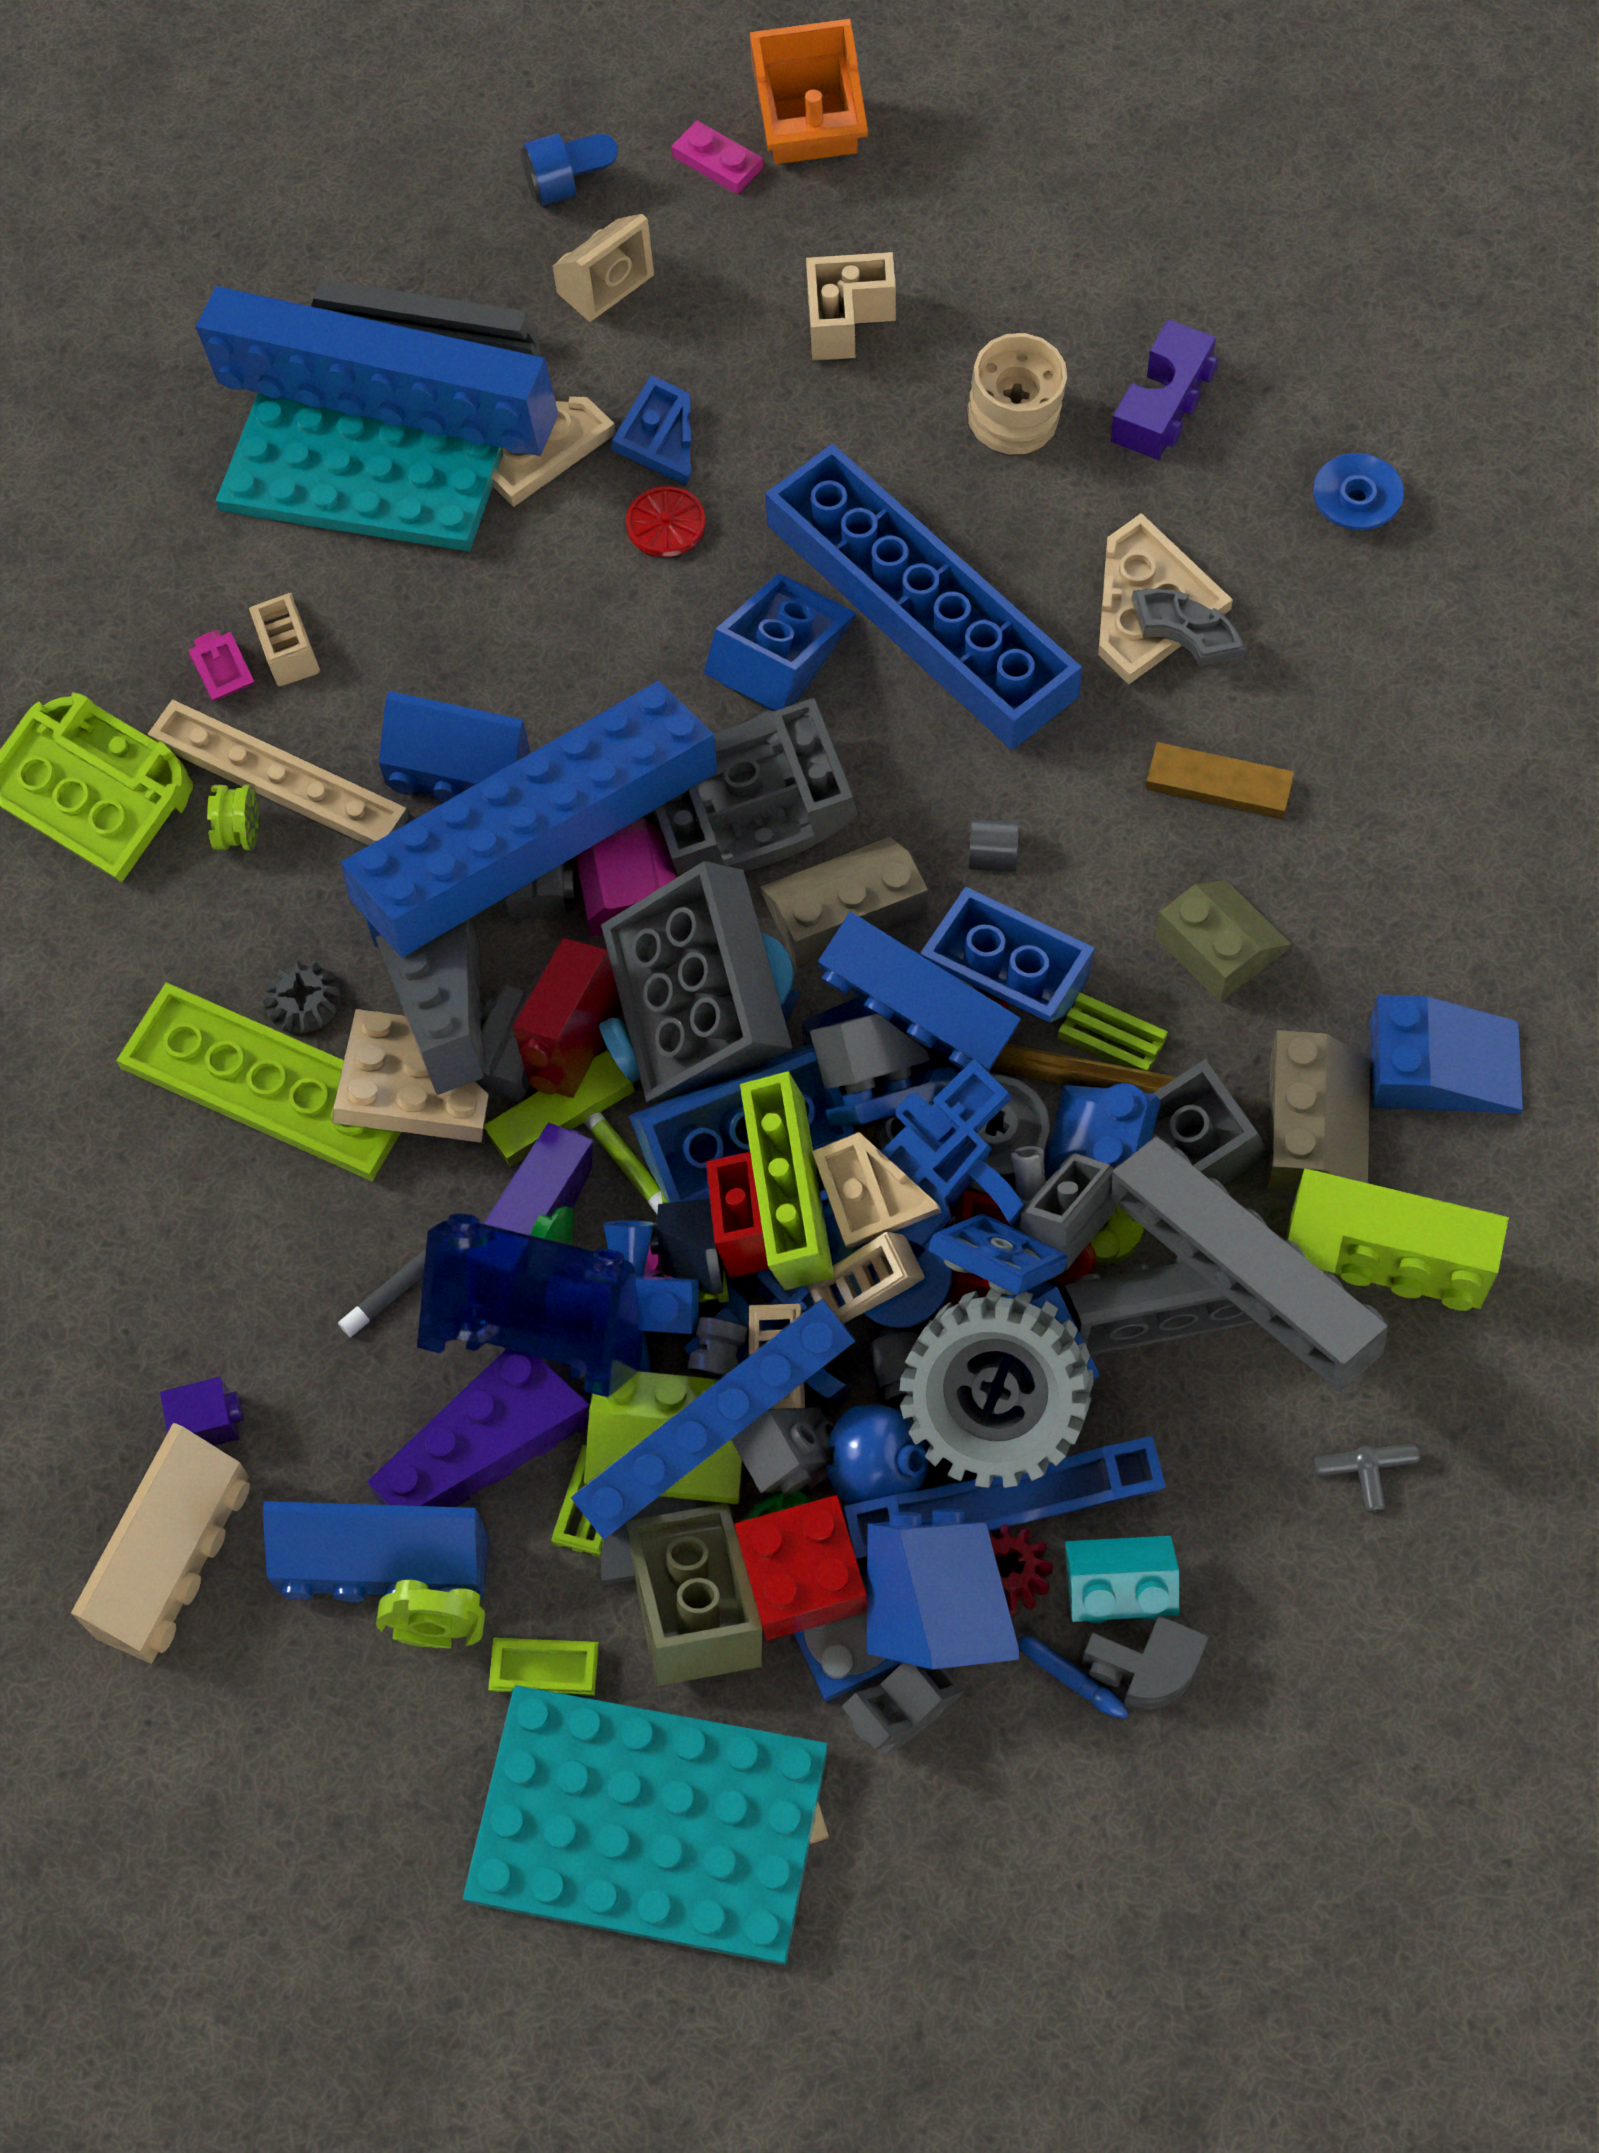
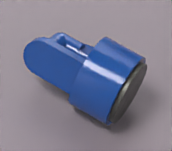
[520,133,618,206]

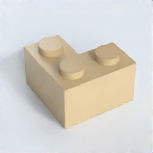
[806,252,896,361]

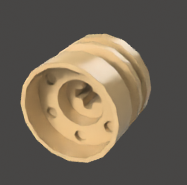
[967,333,1067,455]

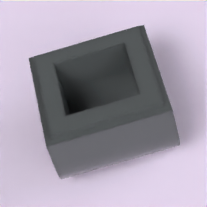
[969,819,1019,871]

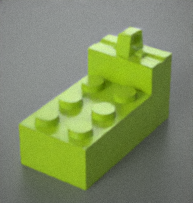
[1285,1168,1509,1311]

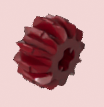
[988,1523,1053,1616]

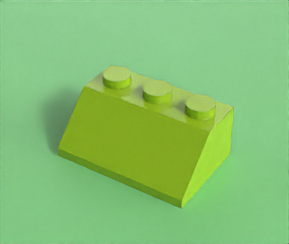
[584,1367,745,1504]

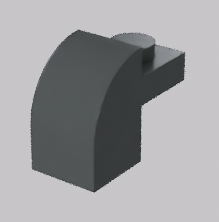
[1082,1615,1209,1710]
[842,1663,965,1755]

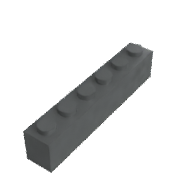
[1112,1136,1388,1392]

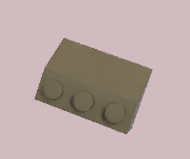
[760,837,928,967]
[1266,1030,1370,1191]

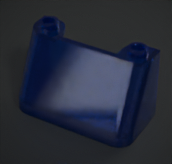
[417,1214,643,1398]

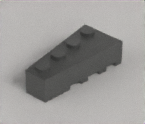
[375,918,484,1095]

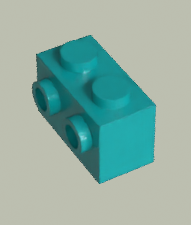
[1065,1536,1179,1623]

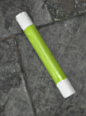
[584,1113,662,1214]

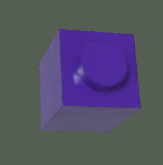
[160,1377,244,1446]

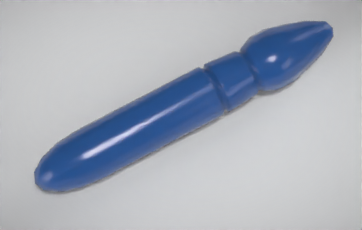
[1018,1636,1129,1719]

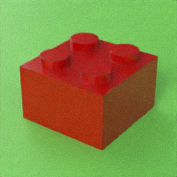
[734,1495,867,1641]

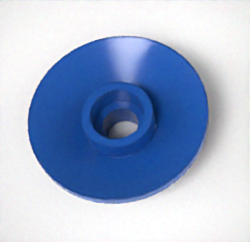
[1313,453,1404,530]

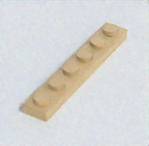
[147,699,409,846]

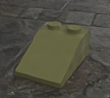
[625,1503,762,1686]

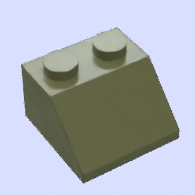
[1155,880,1292,1003]

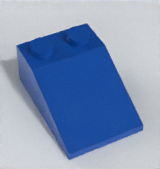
[703,573,856,711]
[1370,995,1523,1113]

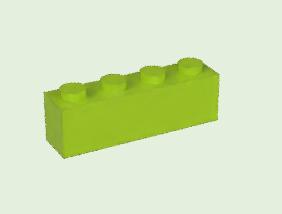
[740,1071,834,1290]

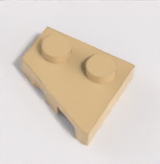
[812,1132,942,1249]

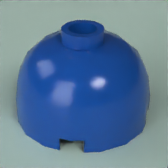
[827,1404,929,1505]

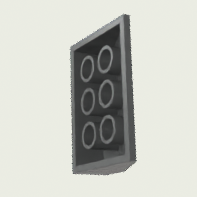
[601,861,792,1103]

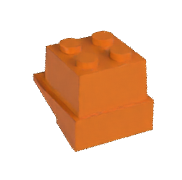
[750,19,868,165]

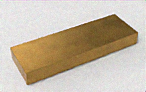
[1145,742,1294,819]

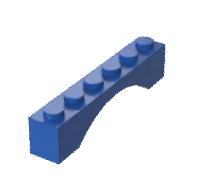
[571,1298,855,1540]
[842,1436,1166,1562]

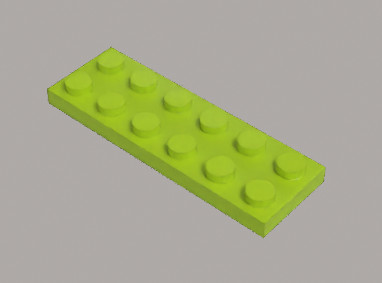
[116,982,401,1182]

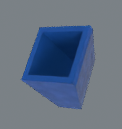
[867,1509,1019,1670]

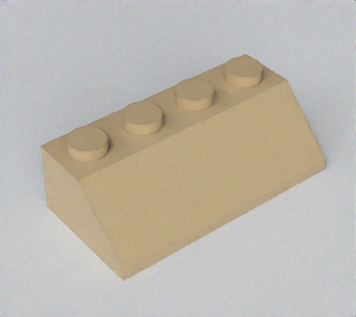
[71,1423,250,1664]

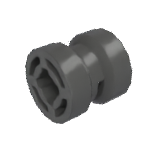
[687,1317,749,1378]

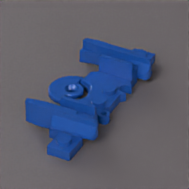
[684,1059,1026,1406]

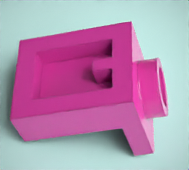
[189,630,254,703]

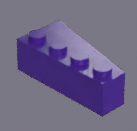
[367,1338,590,1507]

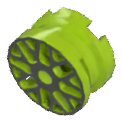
[207,785,259,850]

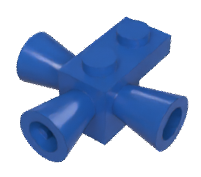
[547,1220,699,1373]

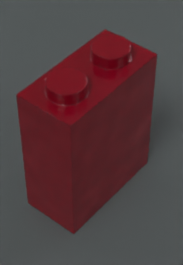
[512,938,622,1098]

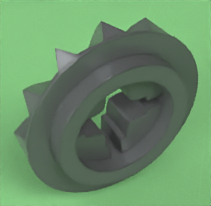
[263,961,341,1034]

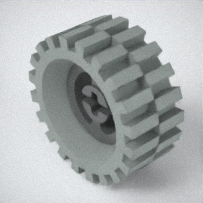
[899,1288,1093,1488]

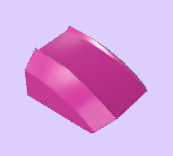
[575,818,677,937]

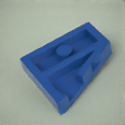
[611,375,691,485]

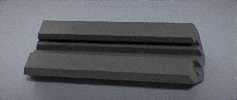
[311,279,541,357]

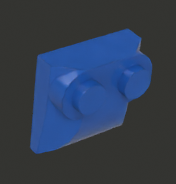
[1044,1083,1161,1181]

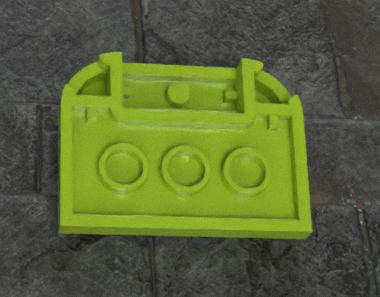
[0,692,193,883]

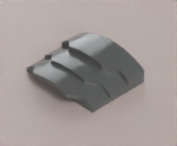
[655,698,858,877]

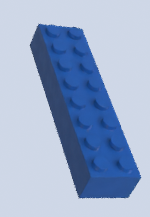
[195,286,559,456]
[765,443,1082,750]
[340,680,718,958]

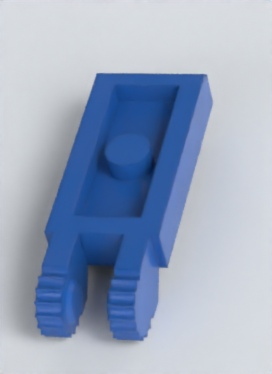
[825,1066,958,1129]

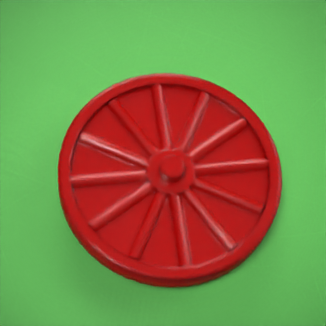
[626,486,706,557]

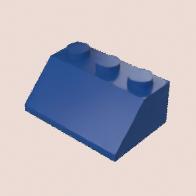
[379,691,530,803]
[920,886,1095,1022]

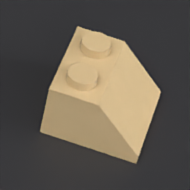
[553,214,654,322]

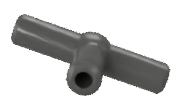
[1313,1443,1420,1513]

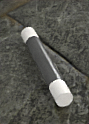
[338,1225,465,1338]

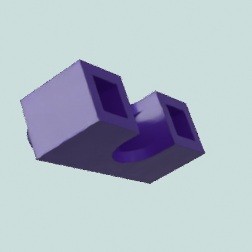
[1111,319,1219,460]

